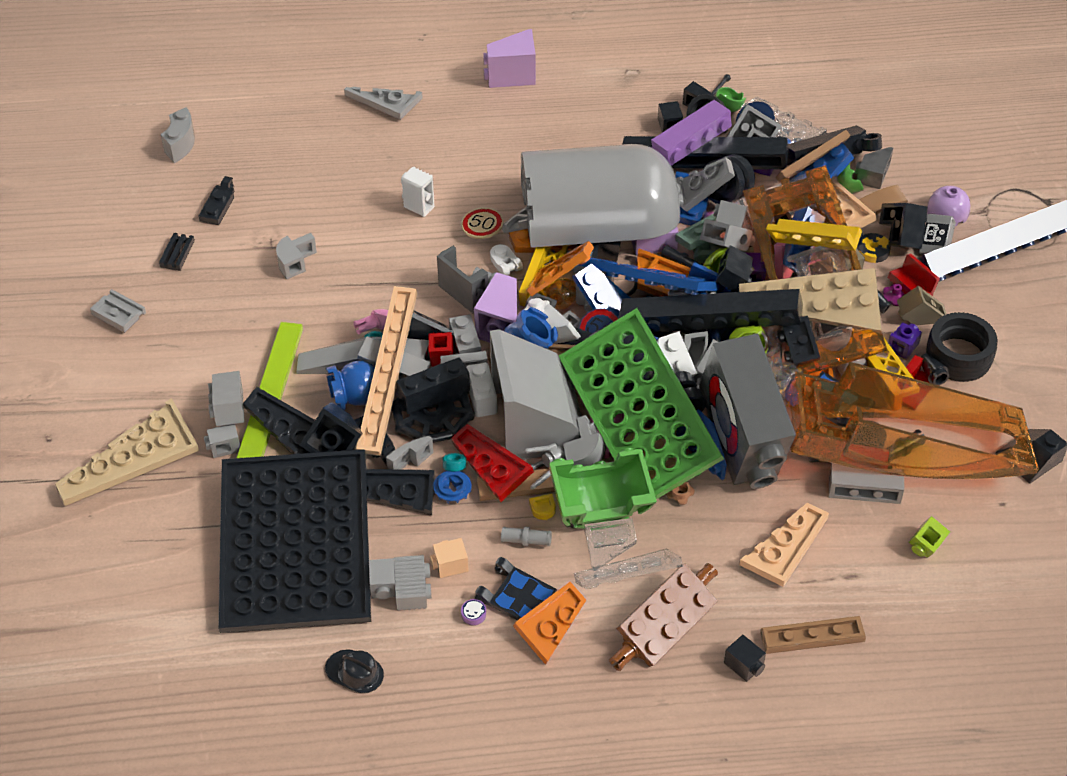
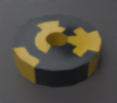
[857,233,891,263]

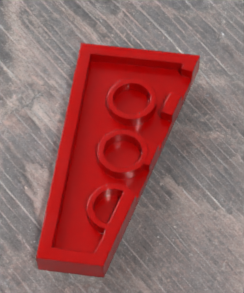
[451,424,534,502]

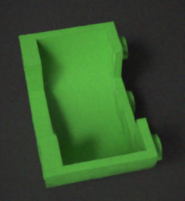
[549,448,657,529]

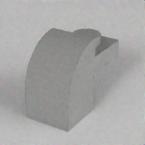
[276,233,317,279]
[563,415,606,466]

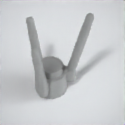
[524,443,566,489]

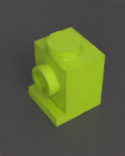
[909,516,950,558]

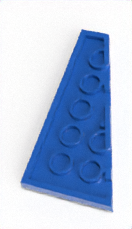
[579,257,724,295]

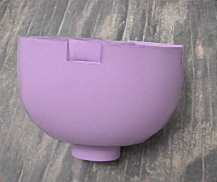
[927,186,970,226]

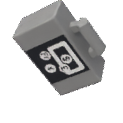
[919,214,956,255]

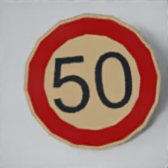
[461,208,504,239]

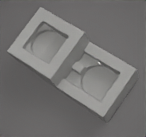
[386,436,433,469]

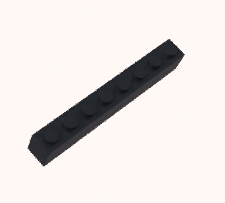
[622,136,788,170]
[618,289,803,332]

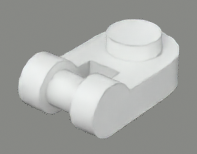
[490,244,523,275]

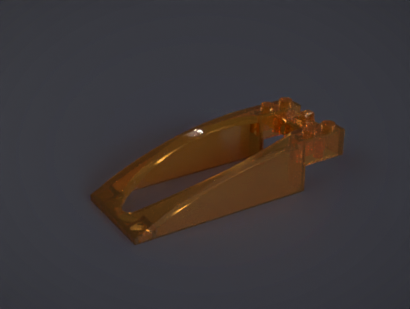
[743,165,888,377]
[784,362,1039,479]

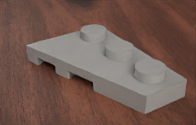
[676,157,735,211]

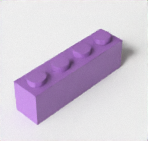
[651,100,732,165]

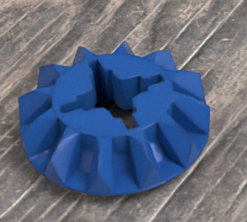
[434,471,472,504]

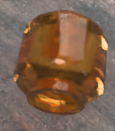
[546,278,576,310]

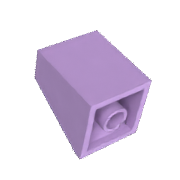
[483,29,536,88]
[474,272,517,343]

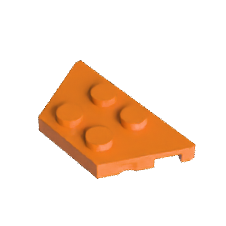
[637,248,691,297]

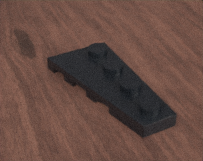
[243,386,315,454]
[366,469,435,515]

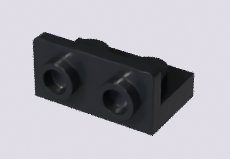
[777,315,821,369]

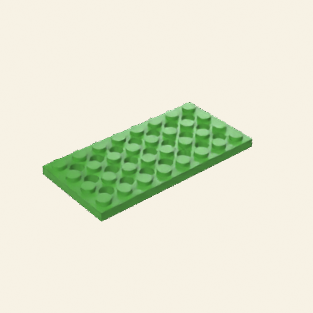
[559,308,724,499]

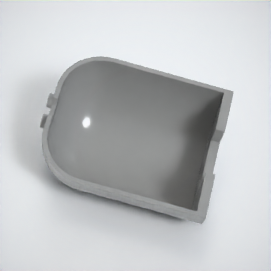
[521,144,683,247]

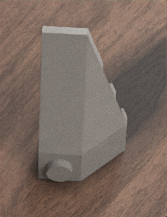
[297,337,382,374]

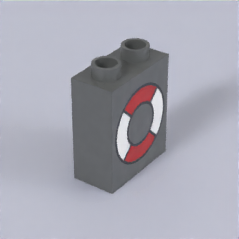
[699,333,796,489]

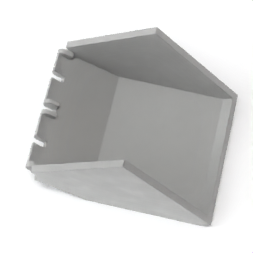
[490,330,582,460]

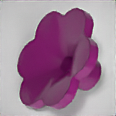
[883,284,905,306]

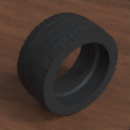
[926,312,998,382]

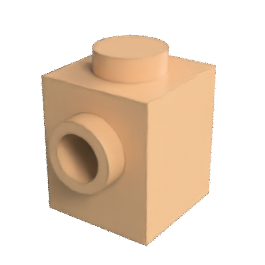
[430,538,469,578]

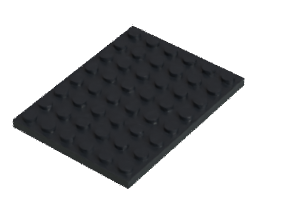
[218,449,372,633]

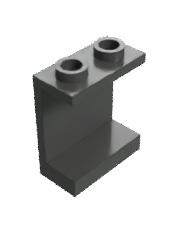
[437,245,489,314]

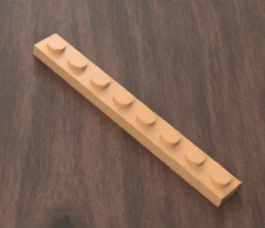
[356,286,417,456]

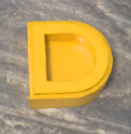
[529,494,556,520]

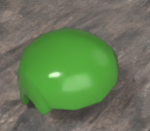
[715,87,746,113]
[836,164,864,194]

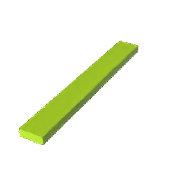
[237,322,303,458]

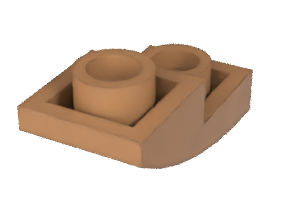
[859,185,908,215]

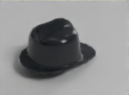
[325,649,384,693]

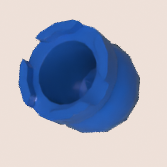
[504,307,558,349]
[326,361,375,410]

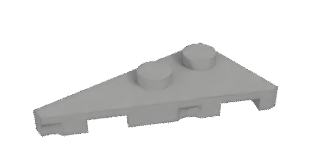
[344,87,423,120]

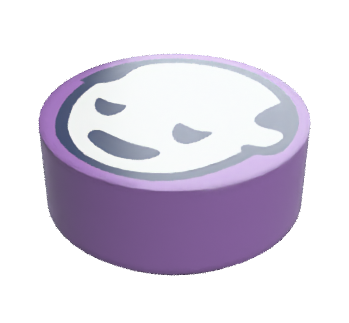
[461,599,486,625]

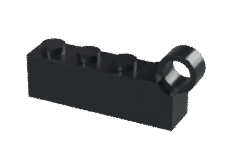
[787,125,882,169]

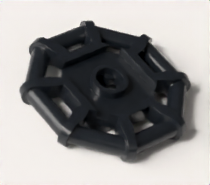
[391,391,475,443]

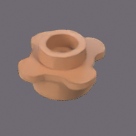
[666,482,695,505]

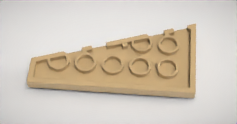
[739,268,882,334]
[55,398,199,506]

